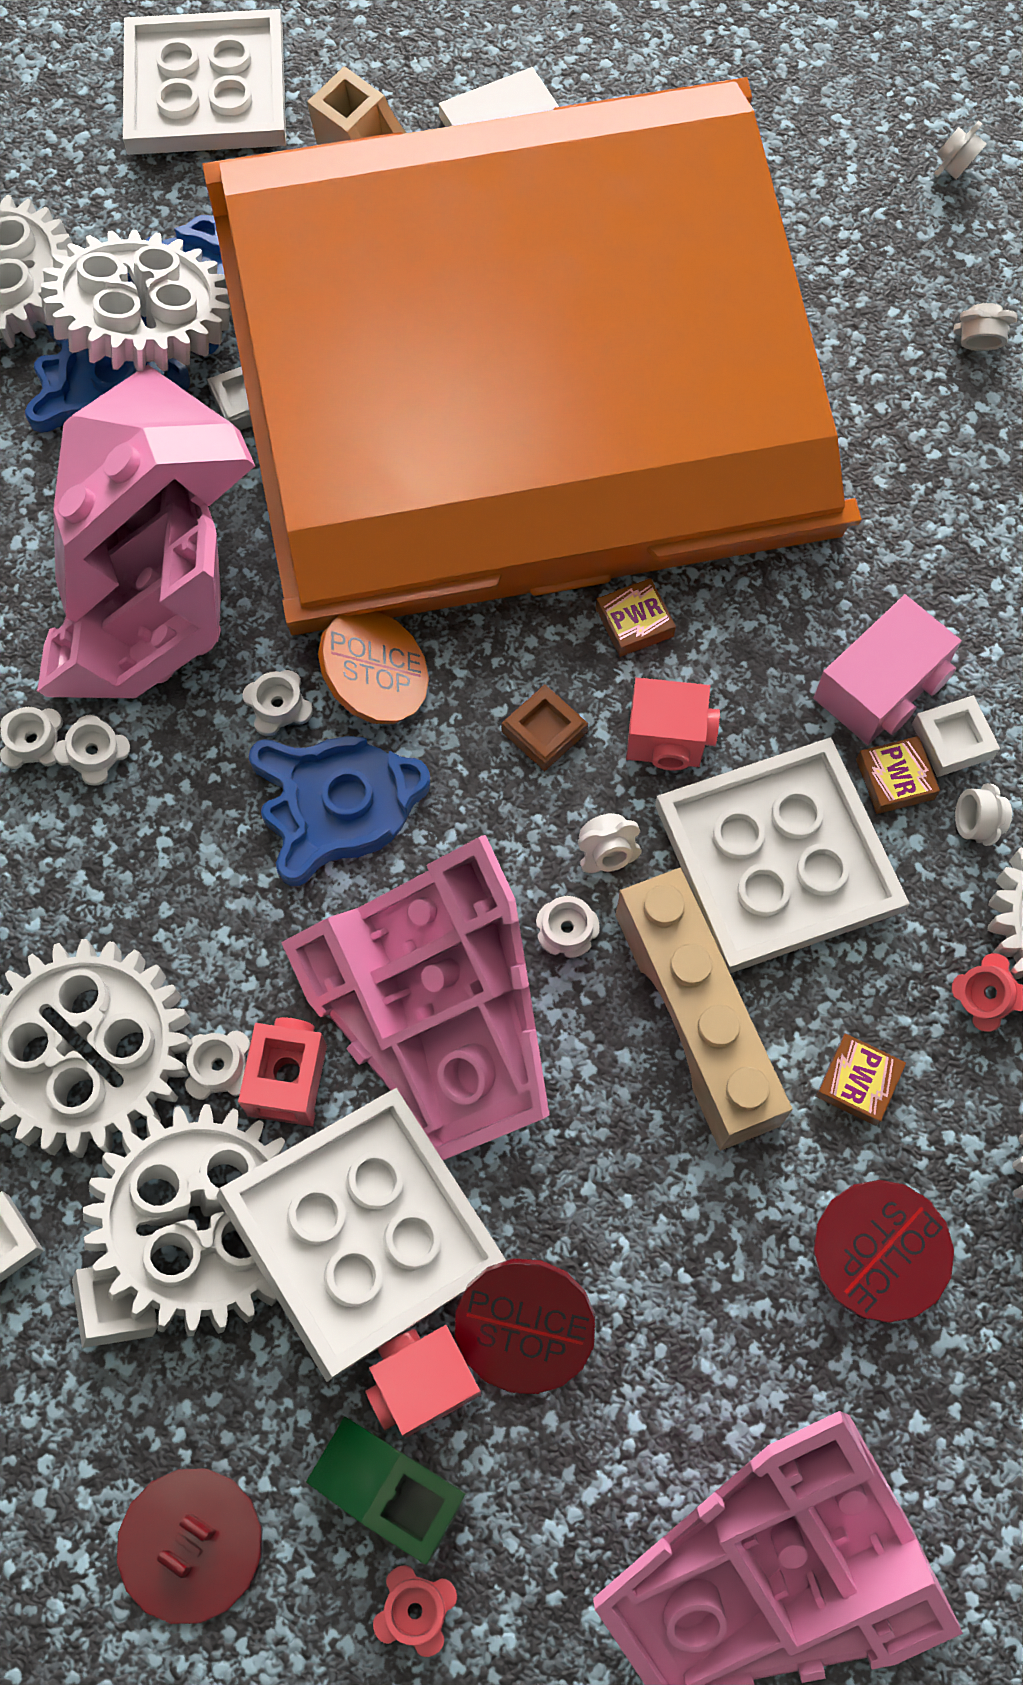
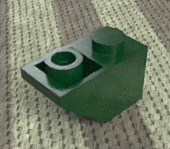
[306,1416,468,1565]

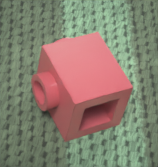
[626,677,720,771]
[365,1325,481,1438]

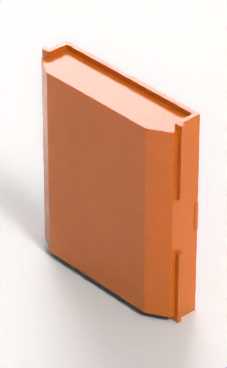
[202,77,861,636]

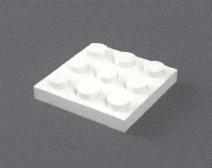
[123,9,286,155]
[655,737,910,973]
[216,1088,506,1382]

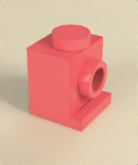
[238,1018,327,1126]

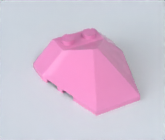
[53,365,255,623]
[37,479,221,698]
[281,835,549,1160]
[593,1411,963,1685]

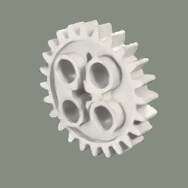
[0,195,73,348]
[41,230,231,371]
[0,939,193,1158]
[83,1104,285,1336]

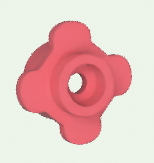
[952,953,1023,1032]
[373,1565,457,1657]

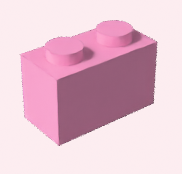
[813,594,962,745]

